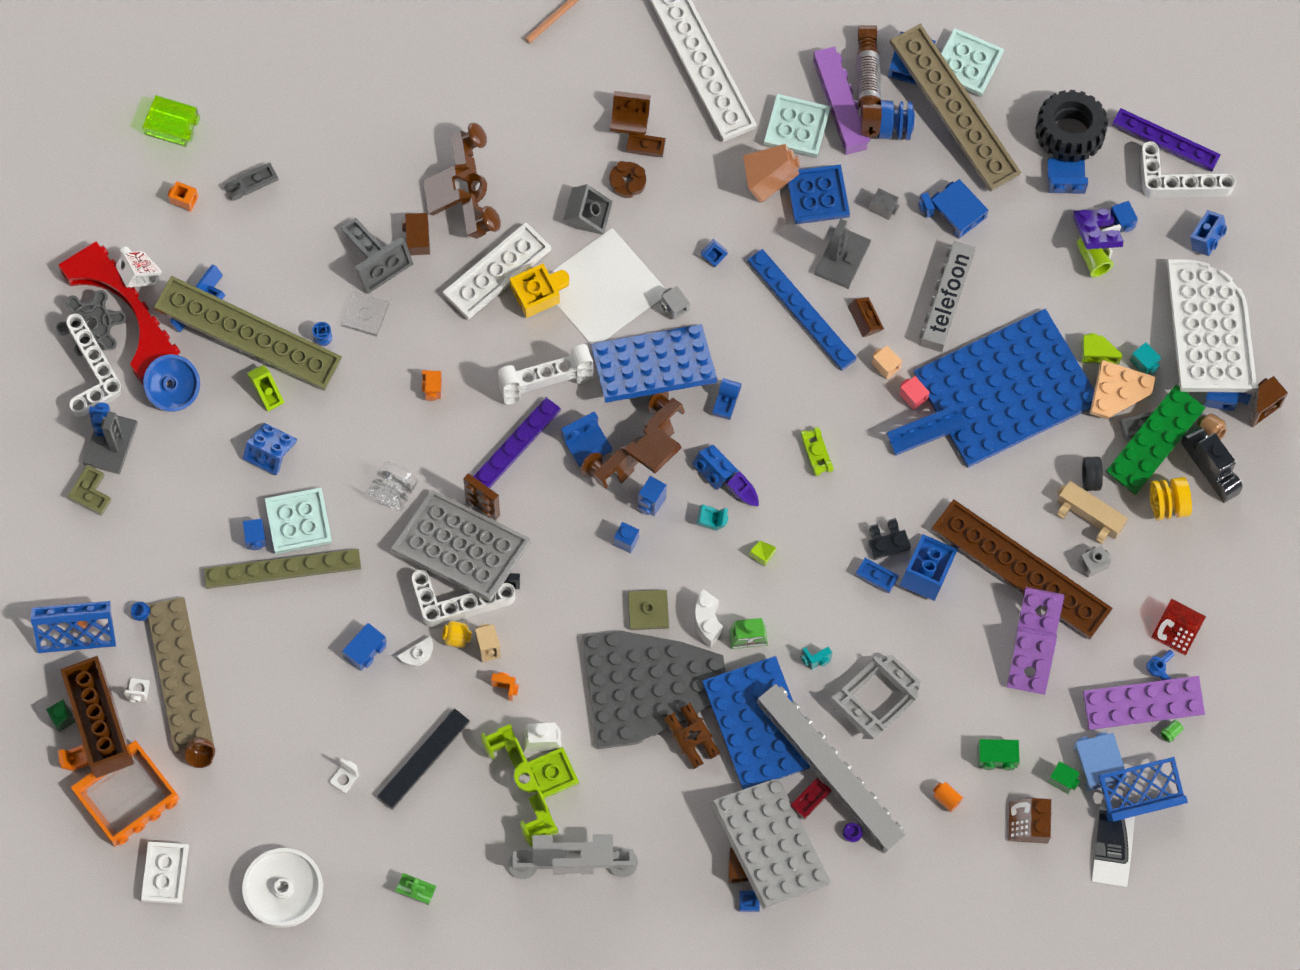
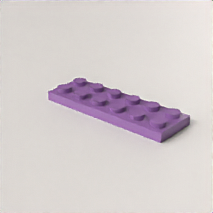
[1083,676,1205,730]

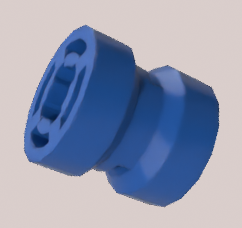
[312,322,332,346]

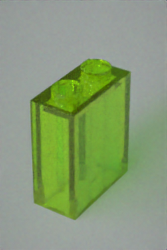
[142,95,200,147]

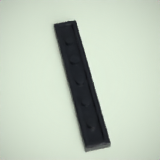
[377,708,470,810]

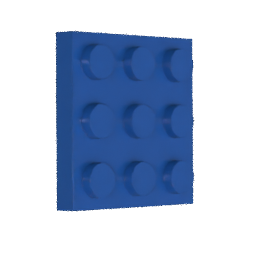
[787,164,850,224]

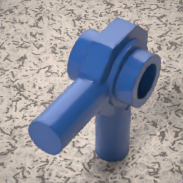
[1146,650,1175,680]

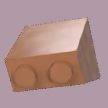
[743,144,800,202]

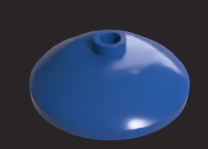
[143,354,200,412]

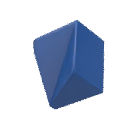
[701,238,728,267]

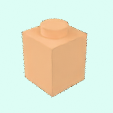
[872,346,902,380]

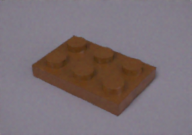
[463,473,500,521]

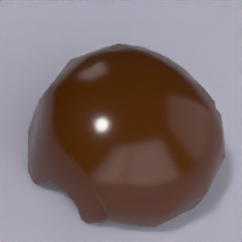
[184,738,215,768]

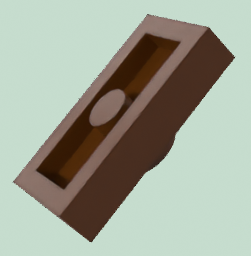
[626,134,666,158]

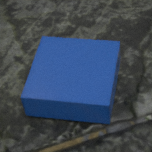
[739,891,760,912]

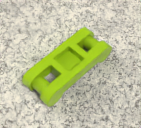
[800,426,834,476]

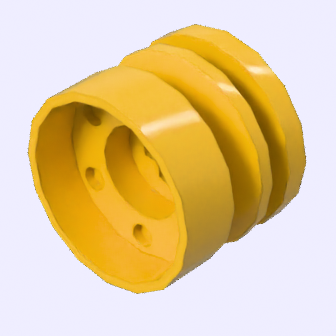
[1150,477,1192,521]

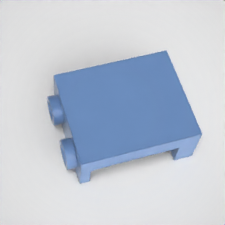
[1074,732,1127,792]

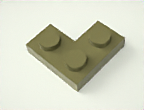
[67,465,111,516]

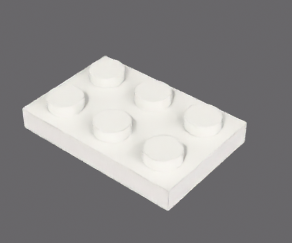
[141,841,189,905]

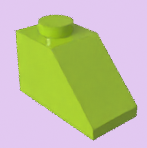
[1081,333,1122,364]
[247,364,285,411]

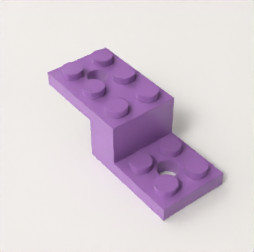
[1007,587,1064,695]

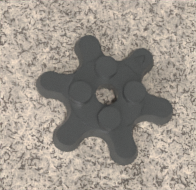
[56,290,126,356]

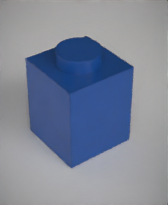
[1111,201,1138,233]
[243,518,266,550]
[614,522,639,554]

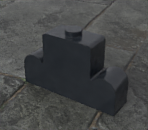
[1180,427,1243,503]

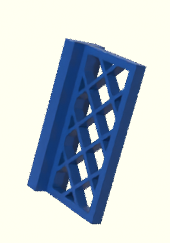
[30,601,116,653]
[1098,757,1188,822]

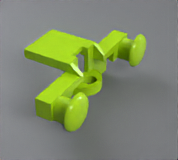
[481,724,579,847]

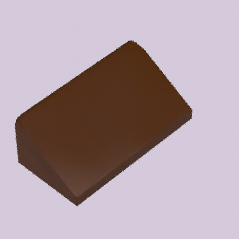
[848,297,884,337]

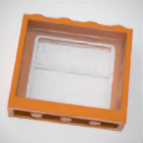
[71,740,180,847]

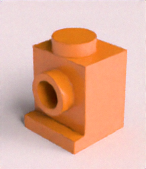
[168,181,199,212]
[422,370,442,401]

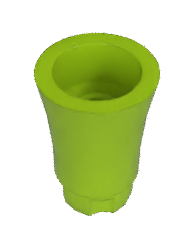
[1076,237,1114,278]

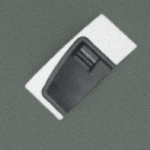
[1092,807,1135,887]

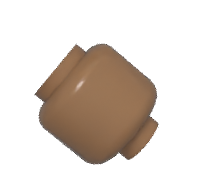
[1198,413,1227,440]

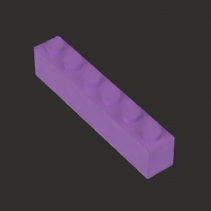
[813,46,870,155]

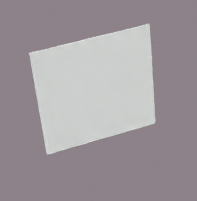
[549,228,667,344]

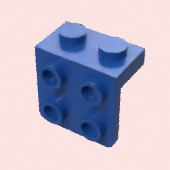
[1047,158,1088,194]

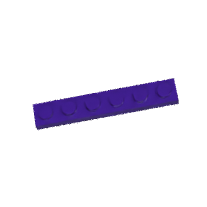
[1112,108,1221,172]
[473,397,561,488]

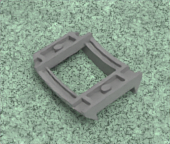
[830,655,920,740]

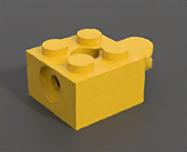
[509,263,570,318]

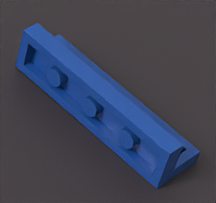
[887,404,967,455]

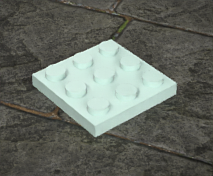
[941,28,1004,97]
[764,94,831,158]
[265,487,332,554]

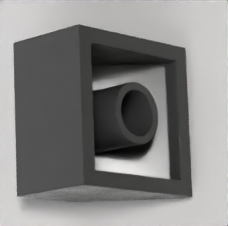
[563,184,613,234]

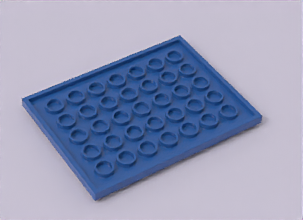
[913,308,1094,468]

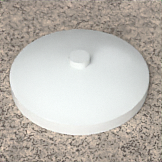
[242,848,323,928]

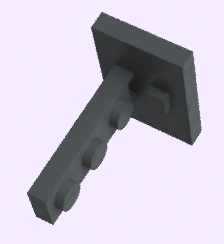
[341,218,414,294]
[814,218,871,289]
[82,411,138,475]

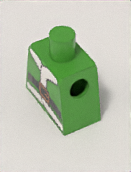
[729,618,768,649]

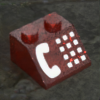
[1151,598,1206,656]

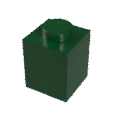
[46,700,76,732]

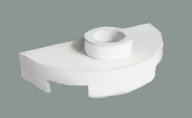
[397,636,433,667]

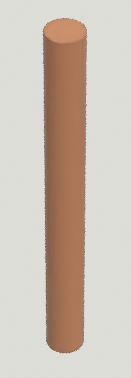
[525,0,579,44]

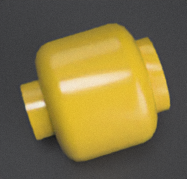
[442,621,472,648]

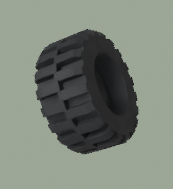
[1035,90,1108,162]

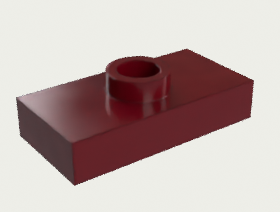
[790,777,832,820]

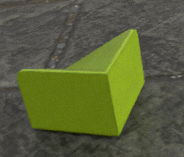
[749,540,776,566]

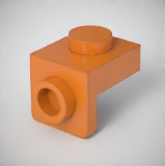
[491,672,519,701]
[58,744,89,771]

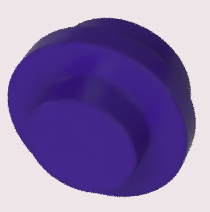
[843,823,863,843]

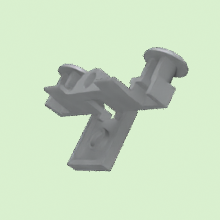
[508,834,638,879]

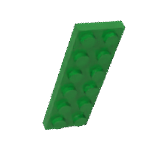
[1105,384,1206,495]

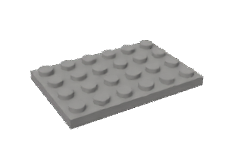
[391,490,531,602]
[710,779,831,909]

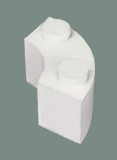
[695,589,723,648]

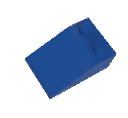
[899,534,958,601]

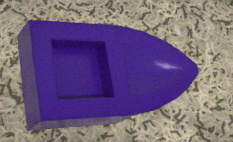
[725,471,759,506]

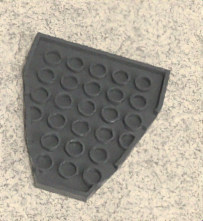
[582,631,726,749]

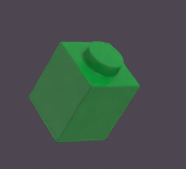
[1047,761,1080,794]

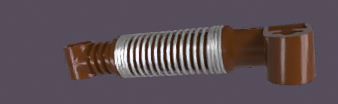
[856,25,882,137]

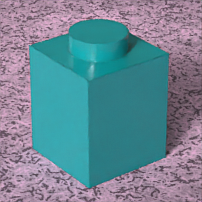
[1130,342,1161,374]

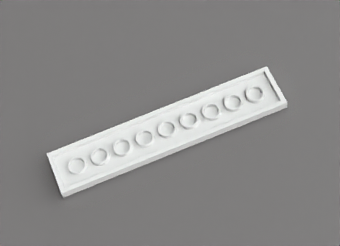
[650,0,757,142]

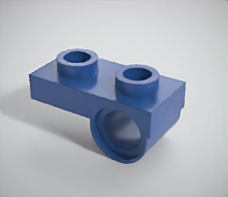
[712,378,742,420]

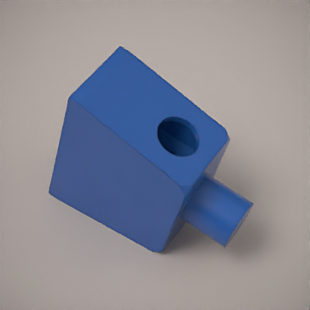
[1203,392,1251,411]

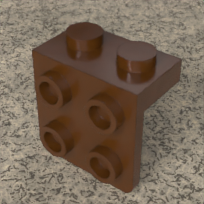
[609,91,651,135]

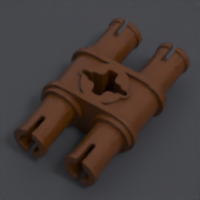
[663,702,721,770]

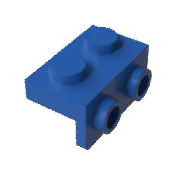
[692,444,739,490]

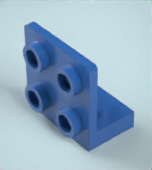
[561,411,612,467]
[243,423,297,475]

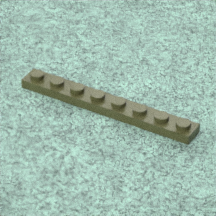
[204,549,361,589]

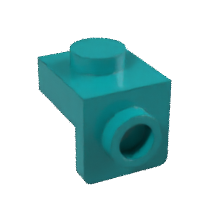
[696,504,728,531]
[800,646,832,670]

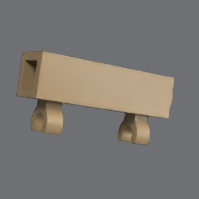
[1057,481,1128,544]

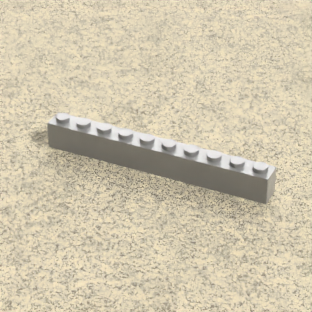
[756,684,905,853]

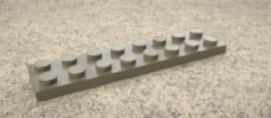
[148,597,214,753]

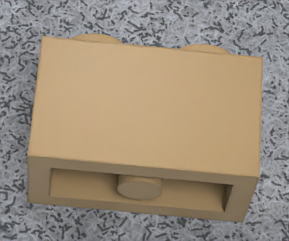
[475,624,501,662]

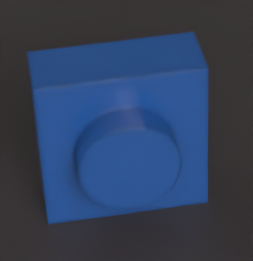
[918,192,935,218]

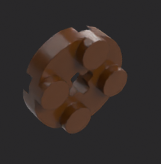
[609,161,646,198]

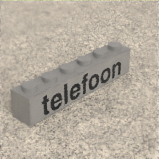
[919,241,976,352]

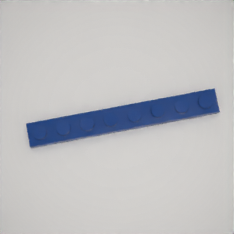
[748,249,857,371]

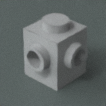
[660,286,690,320]
[1079,546,1111,578]

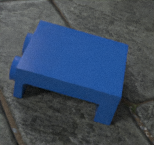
[931,179,989,239]

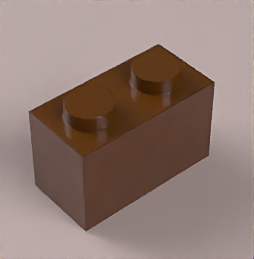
[402,213,430,256]

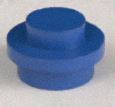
[131,602,150,621]

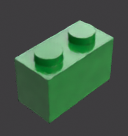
[978,739,1020,771]

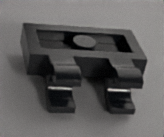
[868,518,911,560]

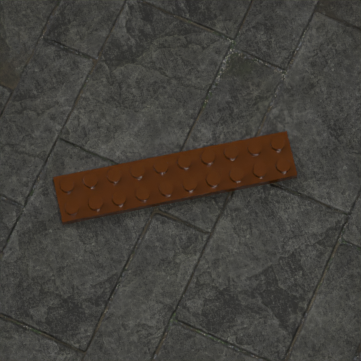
[931,499,1113,640]

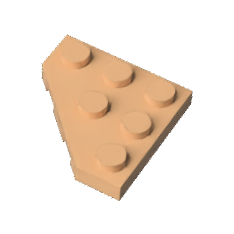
[1090,360,1156,419]

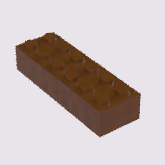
[60,656,134,778]

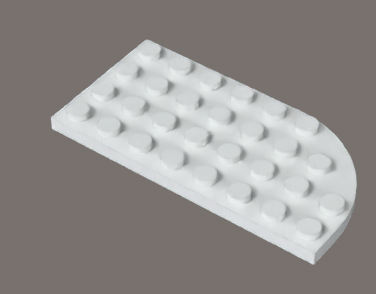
[1167,259,1257,393]

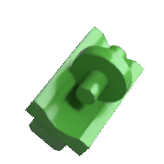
[395,873,436,905]

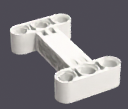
[498,344,593,405]

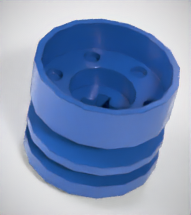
[878,100,915,140]

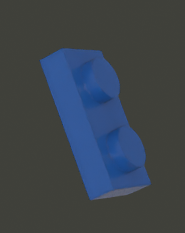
[855,557,899,594]

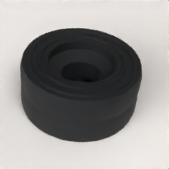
[1082,456,1103,491]

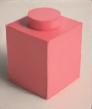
[899,376,930,410]

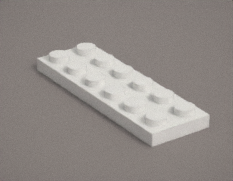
[443,222,551,320]

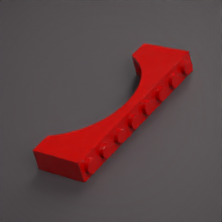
[58,241,181,385]

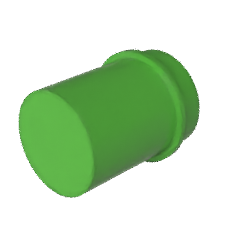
[1160,720,1184,743]

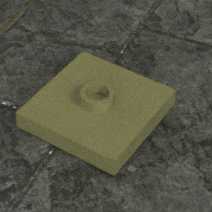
[628,590,669,630]

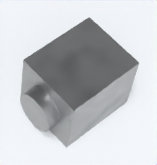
[869,188,900,220]

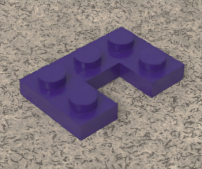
[1073,208,1124,249]

